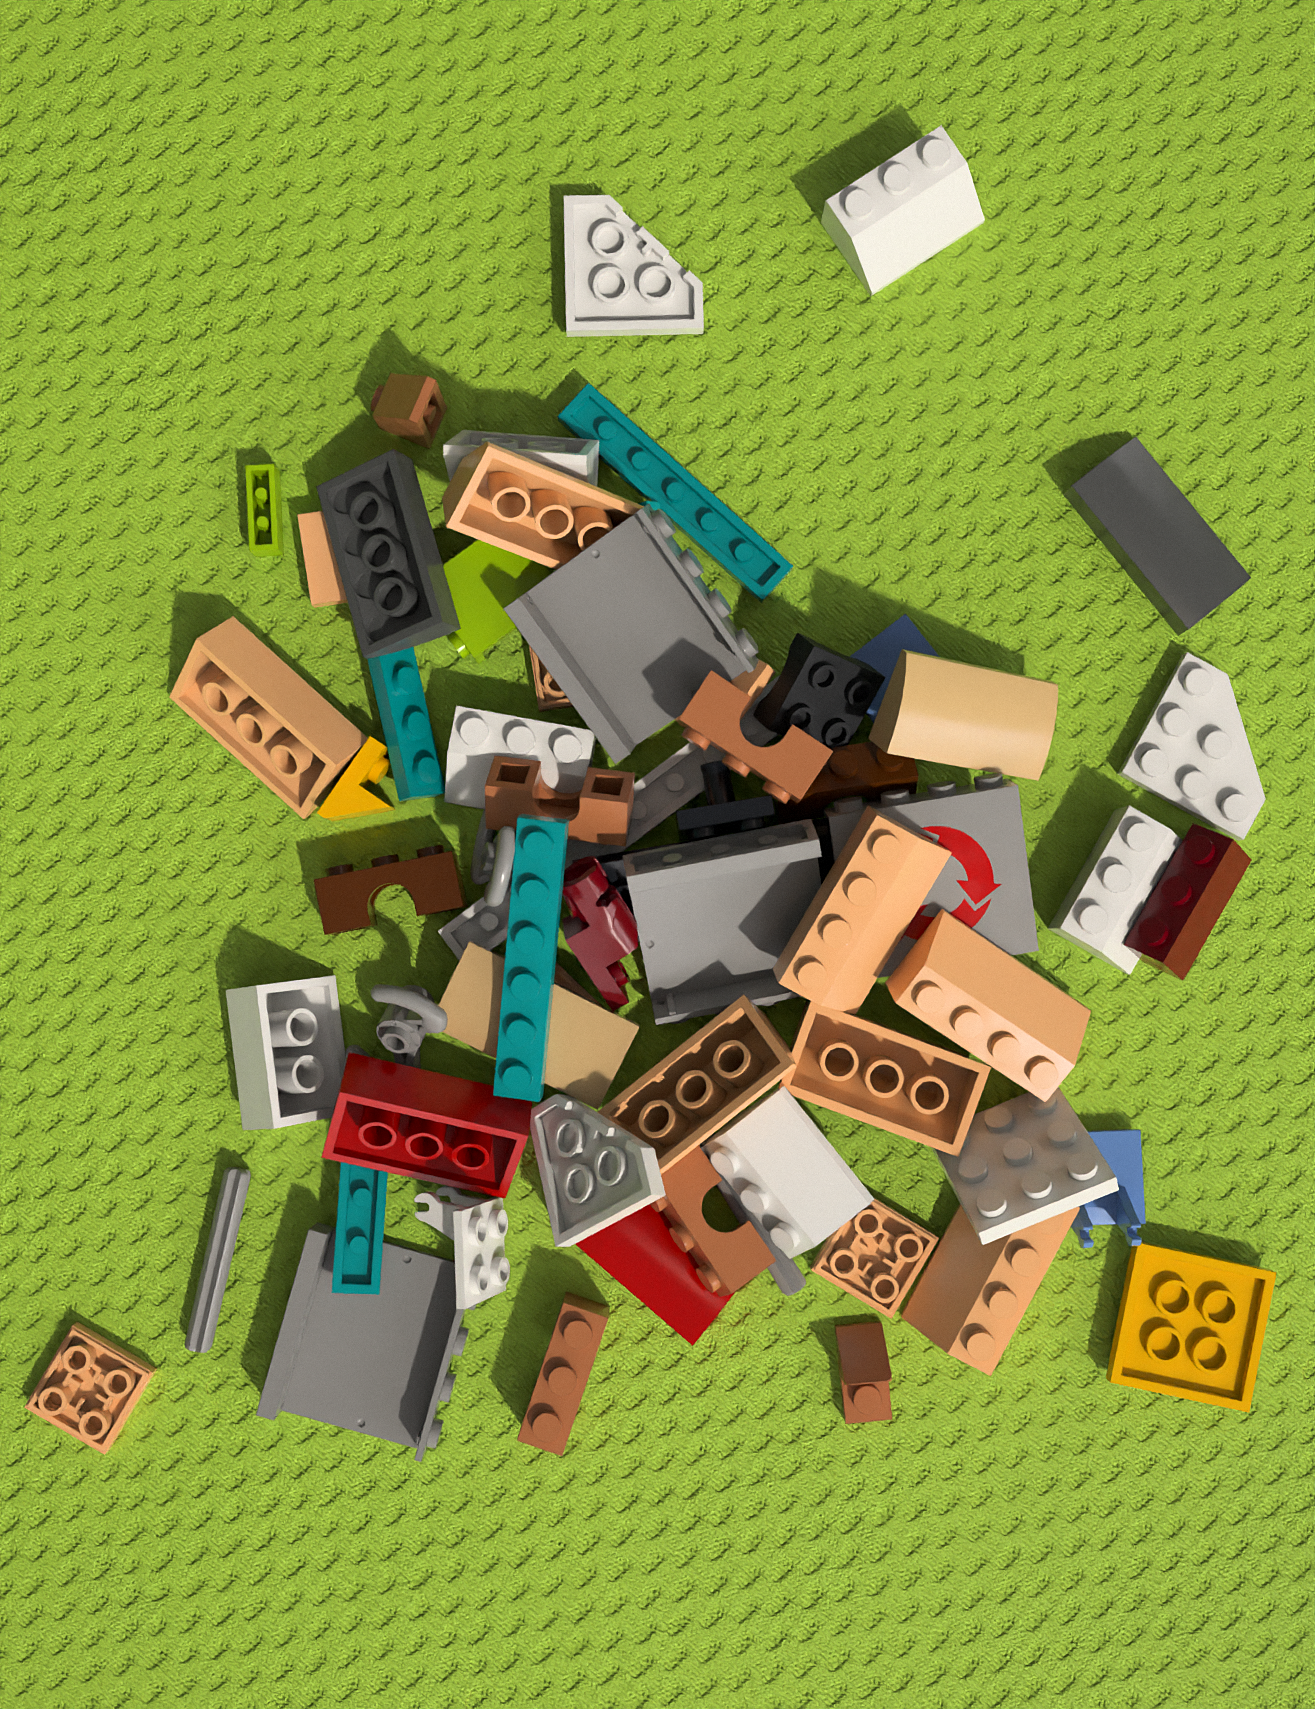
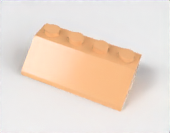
[442,442,644,570]
[169,616,368,819]
[773,805,952,1015]
[885,909,1091,1102]
[598,994,797,1175]
[778,999,991,1157]
[901,1203,1080,1376]

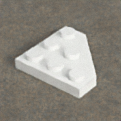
[564,195,704,337]
[1117,652,1266,841]
[530,1094,666,1247]

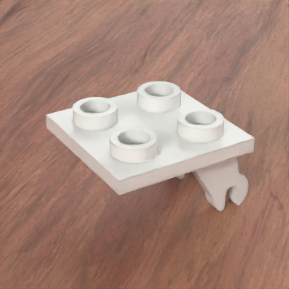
[414,1186,510,1309]

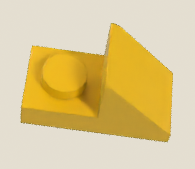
[317,736,395,821]

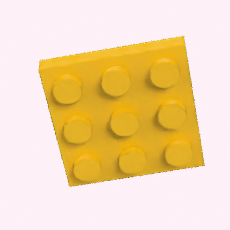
[1106,1242,1276,1412]

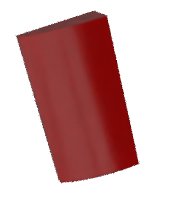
[549,1204,736,1346]

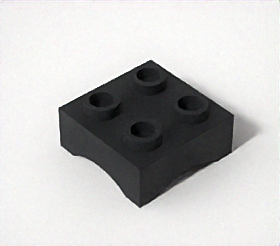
[752,633,886,748]

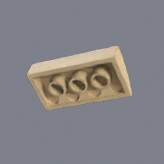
[868,649,1058,781]
[438,941,640,1110]

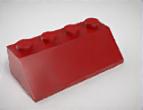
[321,1052,532,1198]

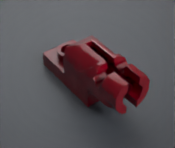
[562,855,638,1011]

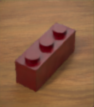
[1123,823,1252,981]

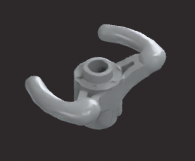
[470,809,516,907]
[345,984,448,1069]

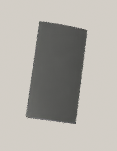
[1063,437,1251,636]
[316,449,461,659]

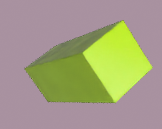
[245,464,284,557]

